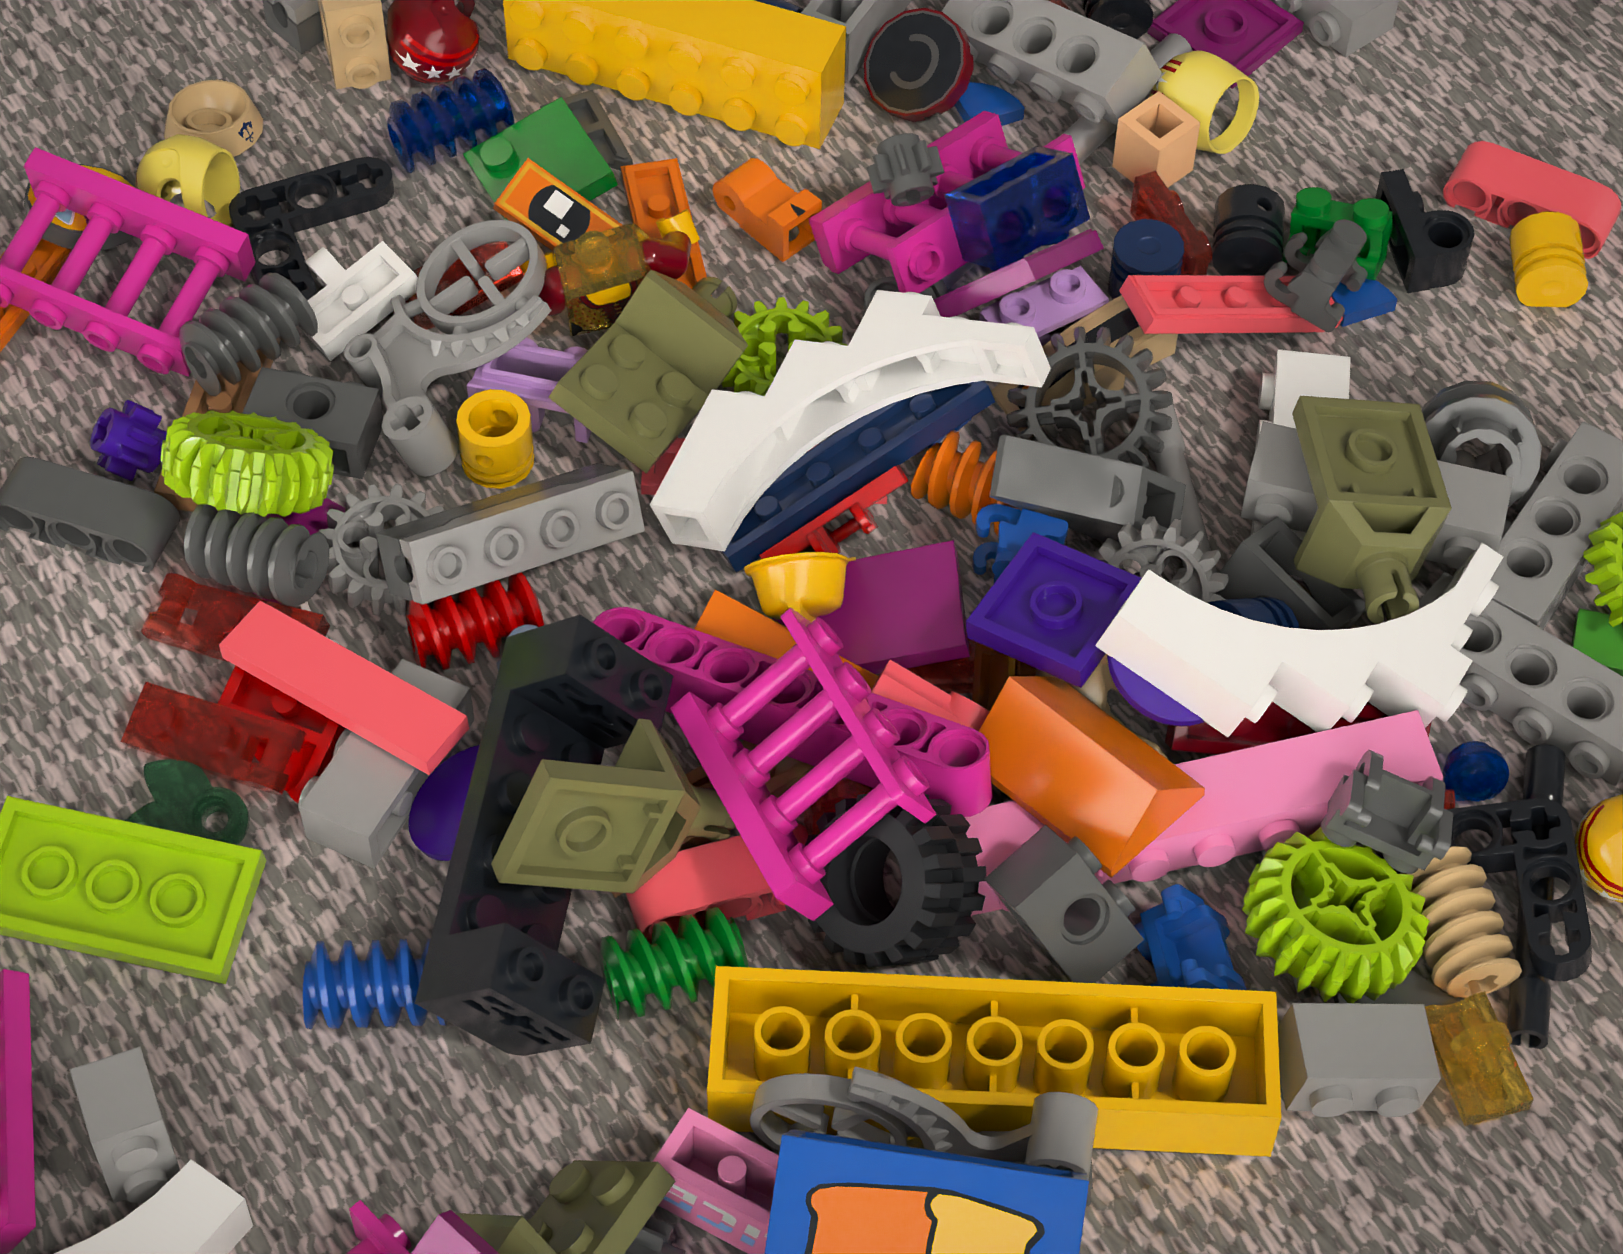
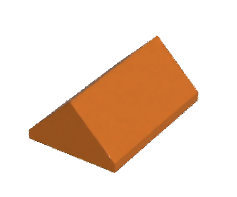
[979,676,1205,878]

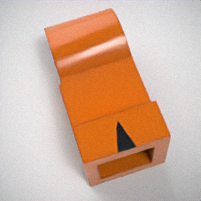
[713,158,822,262]

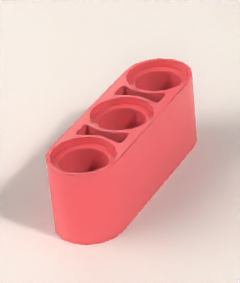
[1443,141,1621,259]
[626,823,808,944]

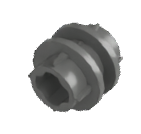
[1422,380,1542,507]

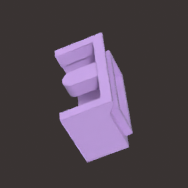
[979,266,1109,383]
[467,337,592,443]

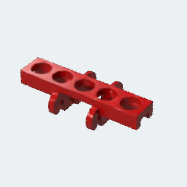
[759,465,909,559]

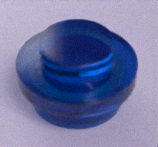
[1442,741,1509,802]

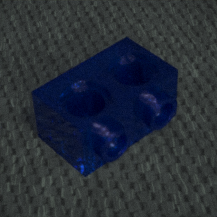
[944,146,1090,271]

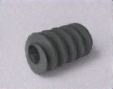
[179,273,318,397]
[184,504,330,607]

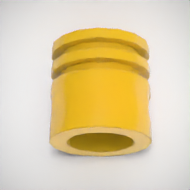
[1509,212,1588,307]
[456,389,534,489]

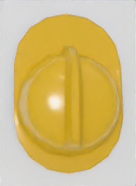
[744,552,856,622]

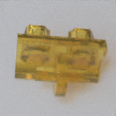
[1425,991,1534,1126]

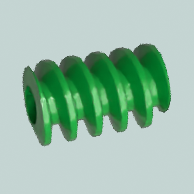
[599,907,749,1021]

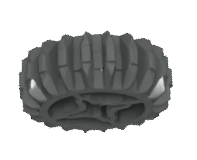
[1006,327,1173,469]

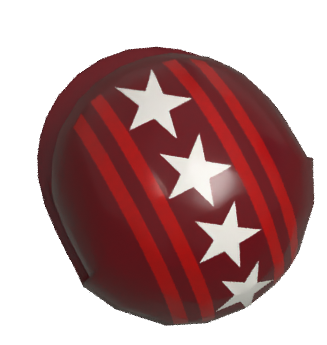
[386,0,480,85]

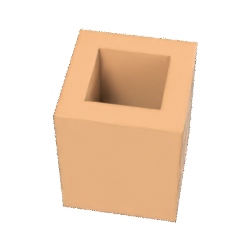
[1112,91,1200,198]

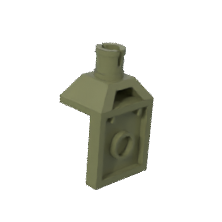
[548,270,748,473]
[1292,396,1452,624]
[491,718,735,894]
[431,1160,675,1254]

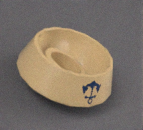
[164,80,263,157]

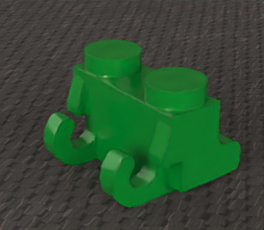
[1283,187,1393,281]

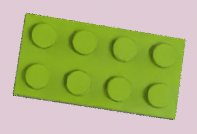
[0,796,267,984]

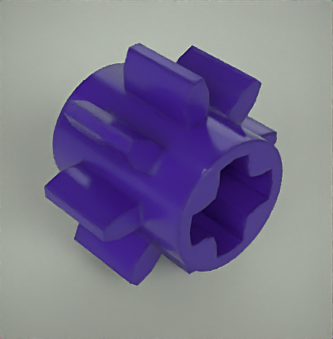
[90,400,167,481]

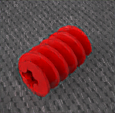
[406,572,544,670]

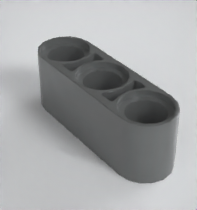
[0,456,180,573]

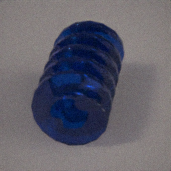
[387,68,515,173]

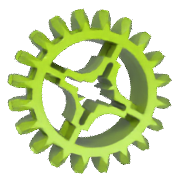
[160,410,334,517]
[1242,827,1430,1003]

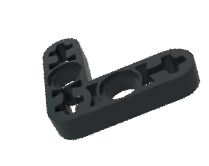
[229,156,394,301]
[1376,798,1592,981]

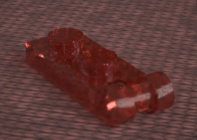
[141,573,330,663]
[120,681,307,796]

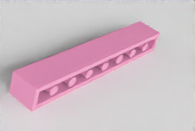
[965,710,1443,916]

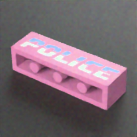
[653,1108,779,1254]

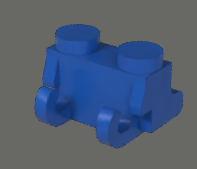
[972,504,1069,583]
[1133,884,1247,990]

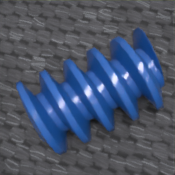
[303,938,448,1029]

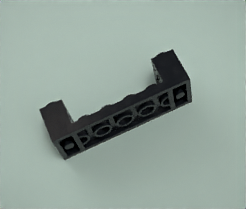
[414,615,673,1056]

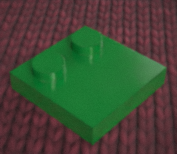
[463,97,618,221]

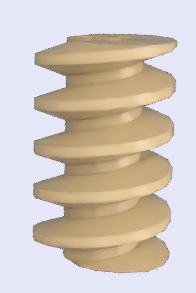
[1400,846,1522,998]

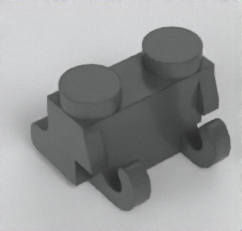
[1264,219,1368,333]
[1321,750,1453,874]

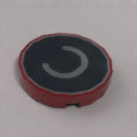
[864,8,974,122]

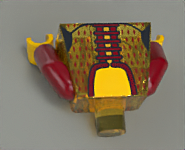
[519,209,700,336]

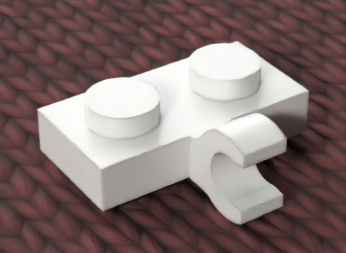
[298,241,418,361]

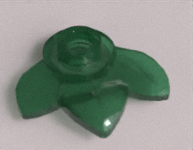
[125,759,250,845]

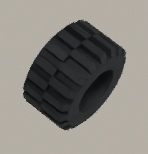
[805,794,987,967]

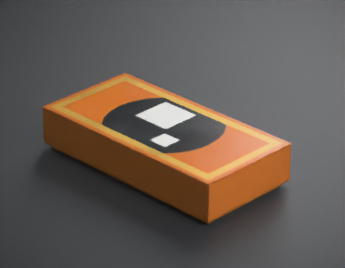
[493,158,624,271]

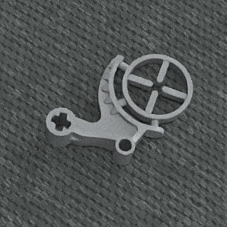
[344,220,552,477]
[750,1067,1098,1179]

